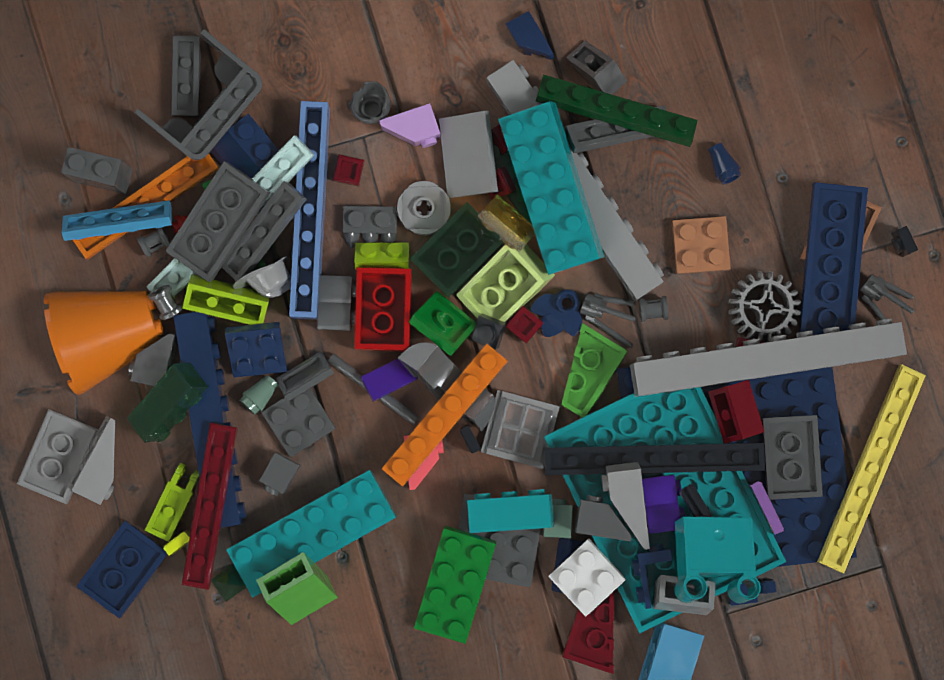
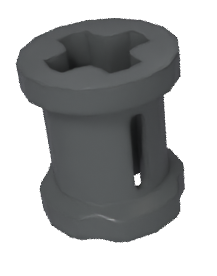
[137,227,171,258]
[148,284,182,320]
[639,296,669,322]

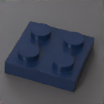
[225,322,287,377]

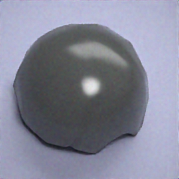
[351,81,391,124]

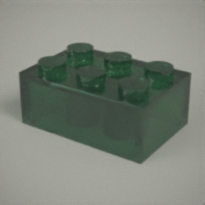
[410,202,506,299]

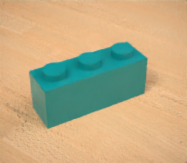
[467,489,554,533]

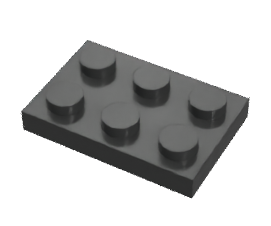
[761,415,823,500]

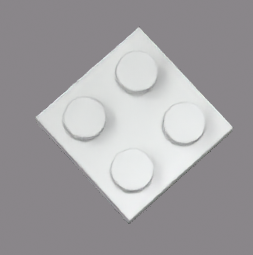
[548,539,626,617]

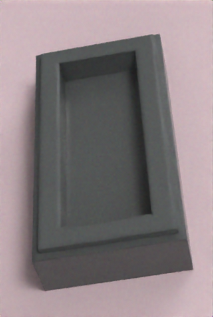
[276,351,334,401]

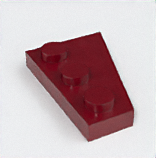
[562,591,614,674]

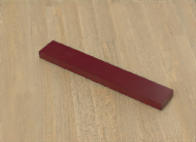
[181,423,238,590]

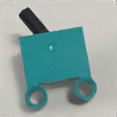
[674,484,761,603]

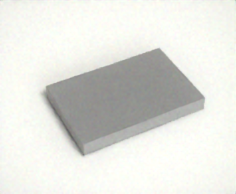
[439,111,498,198]
[17,409,99,504]

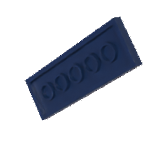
[798,182,868,336]

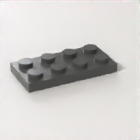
[166,161,271,282]

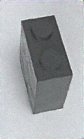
[61,147,133,195]

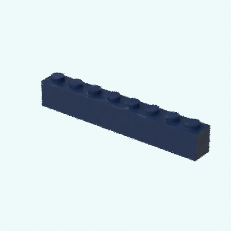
[174,312,247,528]

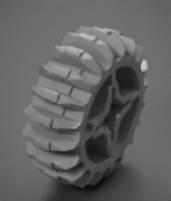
[728,271,801,343]

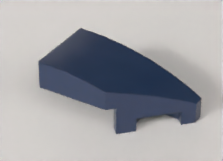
[506,11,554,60]

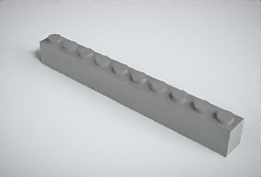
[486,60,664,302]
[630,319,907,397]

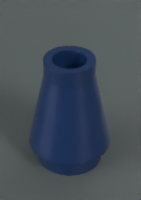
[708,143,741,185]

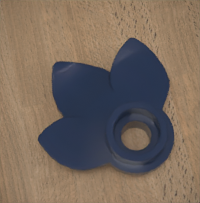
[530,289,582,337]

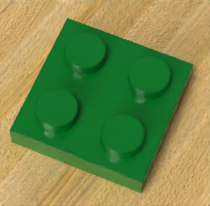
[409,291,477,356]

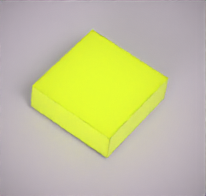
[163,530,191,556]

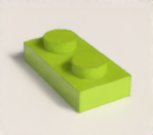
[355,243,409,270]

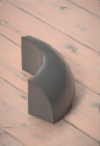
[398,343,495,432]

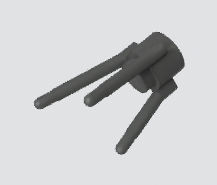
[859,274,914,320]
[580,293,635,348]

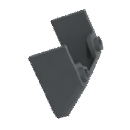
[134,29,262,160]

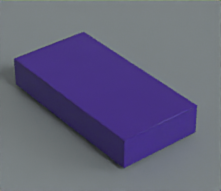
[360,359,419,402]

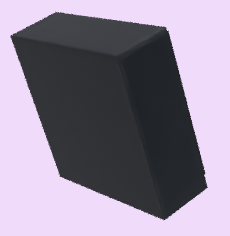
[460,425,481,453]

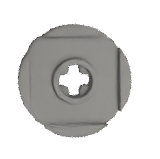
[397,181,451,235]

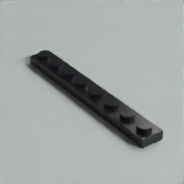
[544,443,765,475]

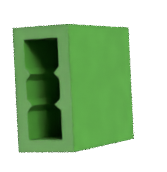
[256,552,338,625]

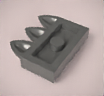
[343,206,397,248]

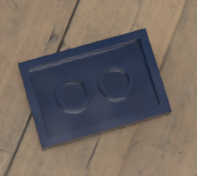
[76,520,168,619]

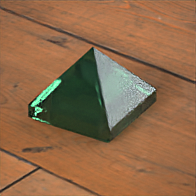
[211,564,247,602]

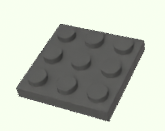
[458,493,541,587]

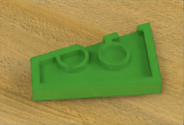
[561,323,628,418]

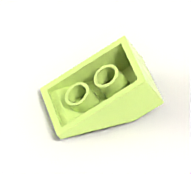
[456,237,555,322]

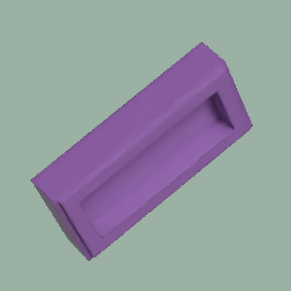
[748,481,784,535]

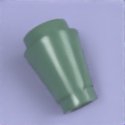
[239,375,279,415]

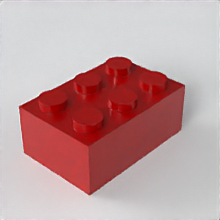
[355,268,412,352]

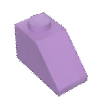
[379,103,441,148]

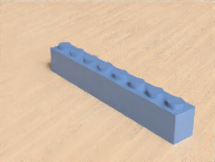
[289,101,330,320]

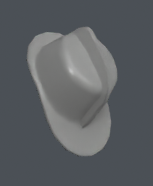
[232,256,291,298]

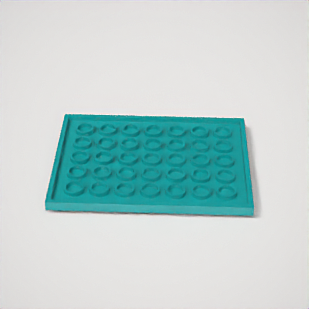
[544,387,786,633]

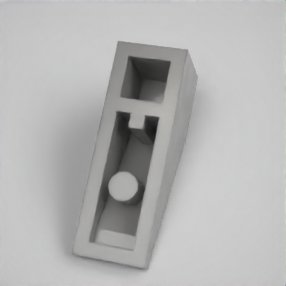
[68,415,115,505]
[601,462,650,549]

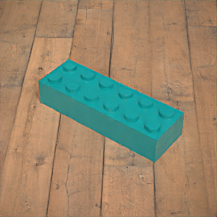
[498,101,605,275]
[226,470,397,598]

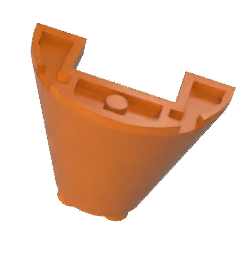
[44,291,164,395]

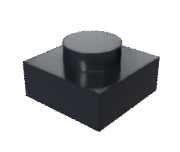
[891,226,918,257]
[472,313,506,350]

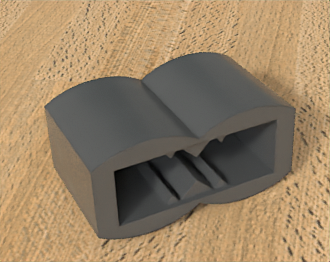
[318,275,356,331]

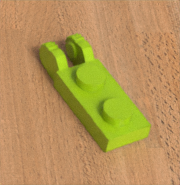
[145,463,199,542]

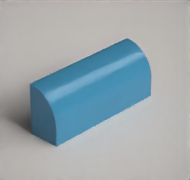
[638,622,704,680]

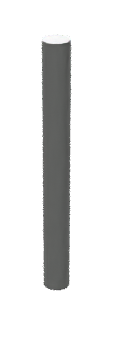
[328,353,420,425]

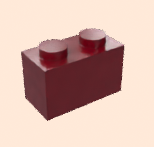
[708,380,764,444]

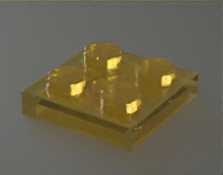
[478,195,535,252]

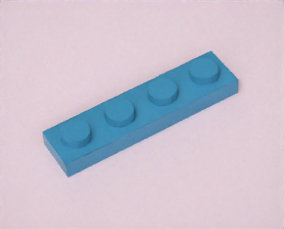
[61,200,172,241]

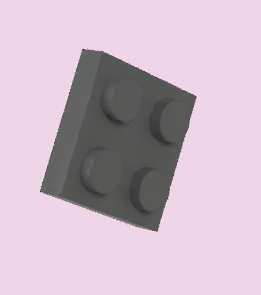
[261,388,336,458]

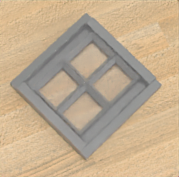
[481,390,559,469]

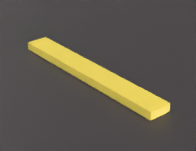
[817,364,926,573]

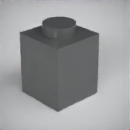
[259,452,301,496]

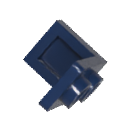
[632,544,672,609]

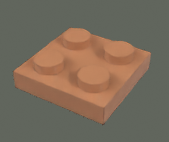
[672,216,731,274]

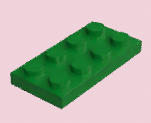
[414,526,497,644]

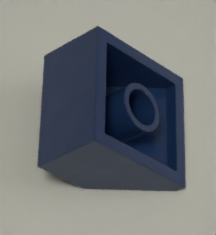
[211,113,279,179]

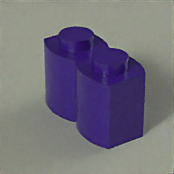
[642,474,685,534]

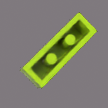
[183,274,269,325]

